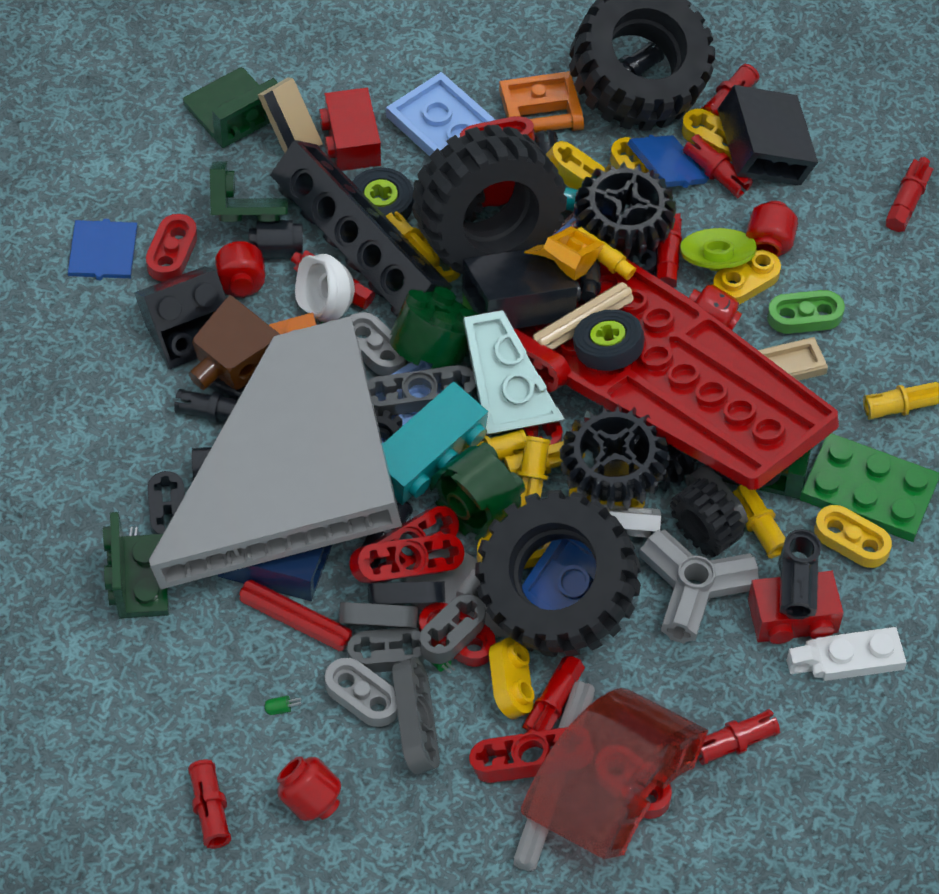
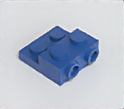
[522,539,596,610]

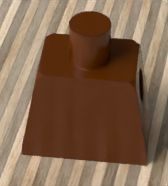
[188,295,280,390]

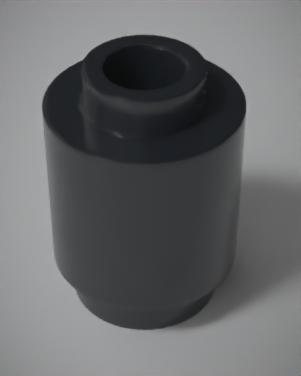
[249,220,303,258]

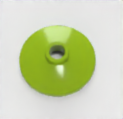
[680,228,756,272]

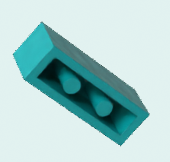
[383,381,489,505]

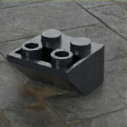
[134,266,226,369]

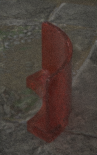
[521,688,708,859]

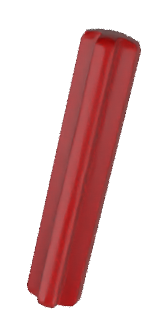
[239,580,352,651]

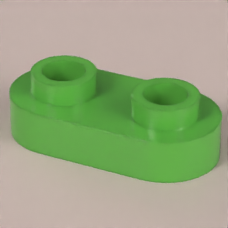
[767,290,845,334]

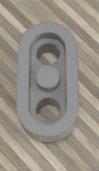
[351,312,407,376]
[325,658,398,727]

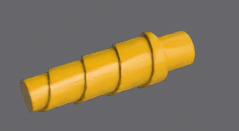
[577,227,636,280]

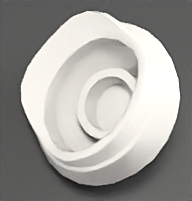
[295,254,355,323]

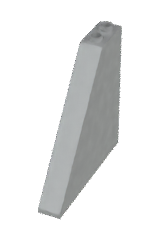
[149,316,402,589]

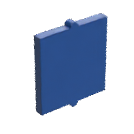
[627,135,709,188]
[68,218,138,280]

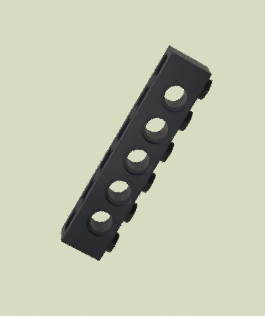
[270,140,453,316]

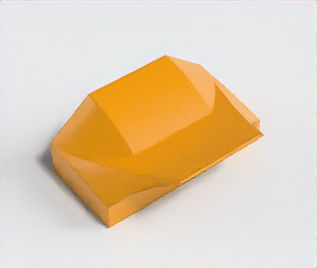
[524,226,604,280]

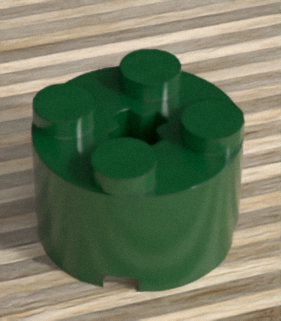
[390,287,479,369]
[430,442,526,540]

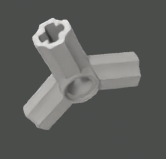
[639,529,759,644]

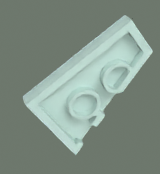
[463,310,565,435]

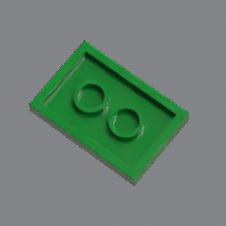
[800,433,939,542]

